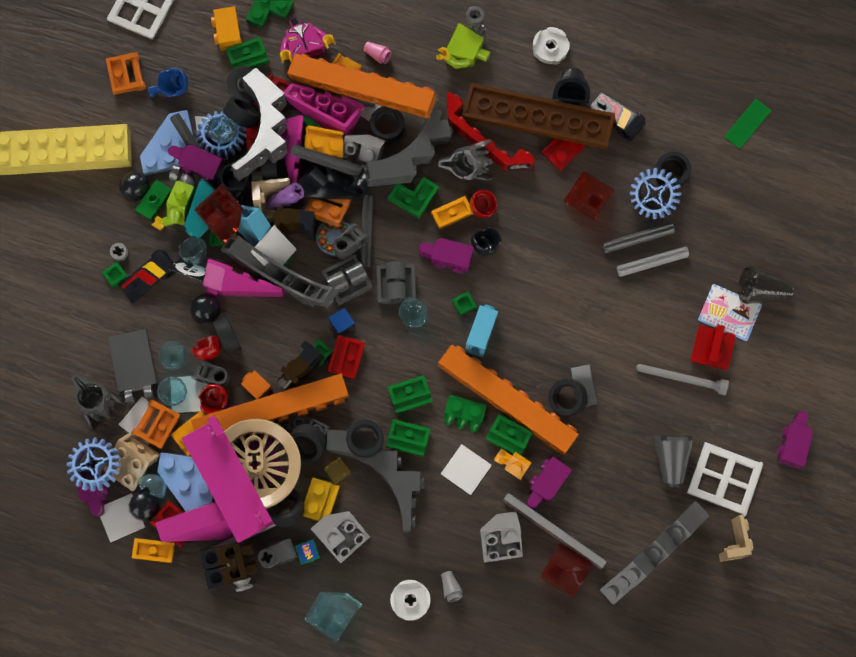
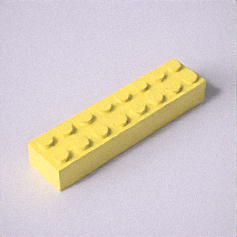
[0,124,132,175]

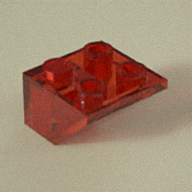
[563,171,615,221]
[195,184,243,242]
[539,543,593,598]

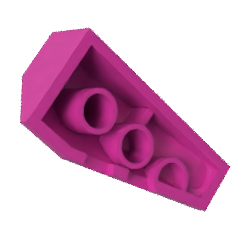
[284,83,365,141]
[279,115,306,185]
[203,259,284,297]
[155,501,234,542]

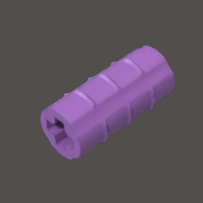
[266,183,304,211]

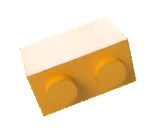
[211,6,242,51]

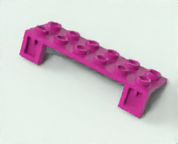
[182,415,274,543]

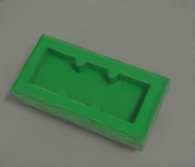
[135,180,172,221]

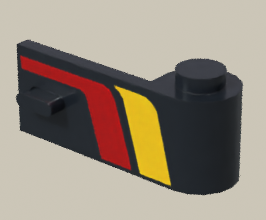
[588,93,646,141]
[119,250,177,303]

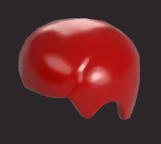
[469,190,497,218]
[192,336,221,361]
[198,384,228,415]

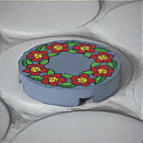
[316,220,349,257]

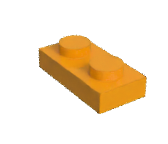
[431,196,473,230]
[132,538,175,563]

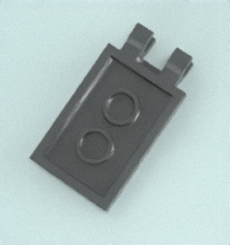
[108,329,158,406]

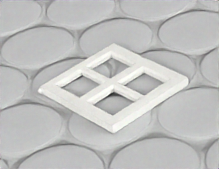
[107,0,174,40]
[687,442,763,516]

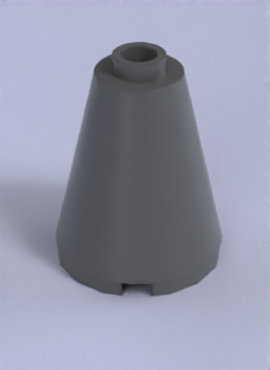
[654,435,693,487]

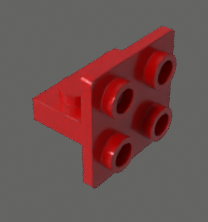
[690,324,736,371]

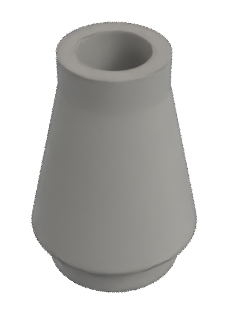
[441,571,463,602]

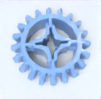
[196,110,247,159]
[630,168,681,219]
[66,438,121,492]

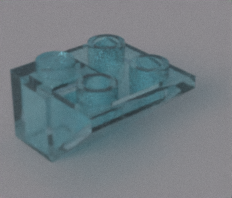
[304,592,362,643]

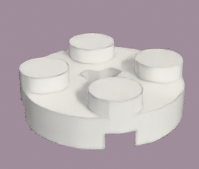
[533,27,570,65]
[390,580,430,621]

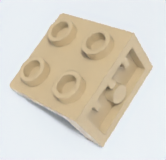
[251,178,290,214]
[104,433,160,491]
[719,515,753,562]

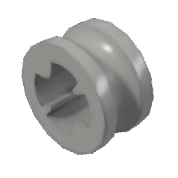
[110,243,129,261]
[233,576,253,592]

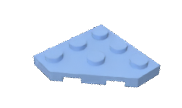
[140,110,193,176]
[157,453,213,511]

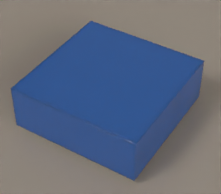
[329,308,355,335]

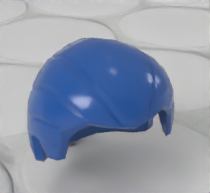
[148,68,188,97]

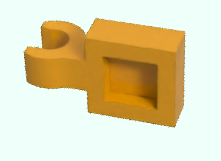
[494,448,531,480]

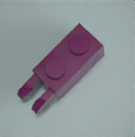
[168,145,224,181]
[419,238,474,274]
[776,411,813,469]
[526,457,572,510]
[76,460,109,517]

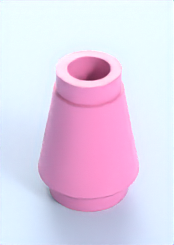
[363,42,392,64]

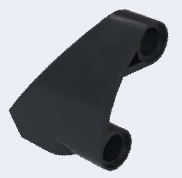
[298,163,370,199]

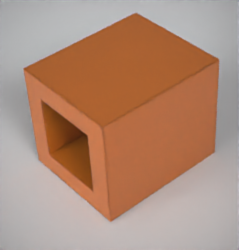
[241,370,273,400]

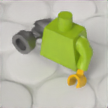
[436,6,490,69]
[152,163,196,231]

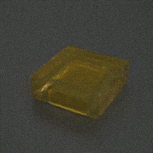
[324,457,351,485]

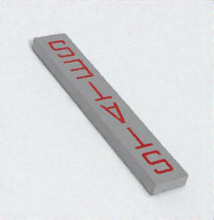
[503,493,606,569]

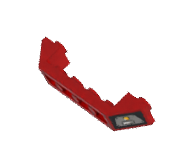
[446,92,535,171]

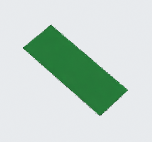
[724,99,772,149]

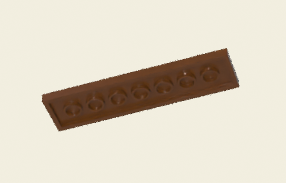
[462,83,615,150]

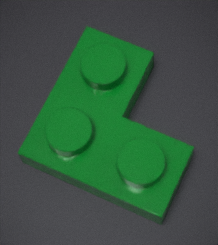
[246,0,294,28]
[388,177,439,219]

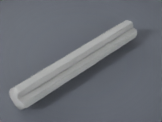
[616,247,689,277]

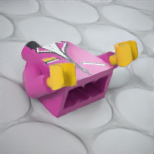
[280,18,336,63]

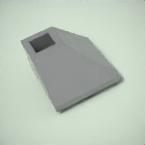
[341,135,386,176]
[311,511,370,563]
[480,511,523,563]

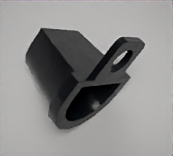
[552,67,590,106]

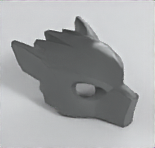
[438,140,493,180]
[71,374,125,430]

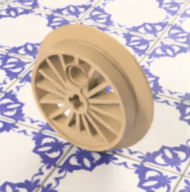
[224,419,301,508]

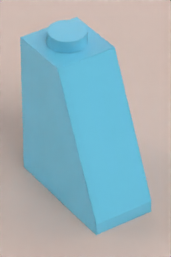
[226,205,272,247]
[465,305,498,358]

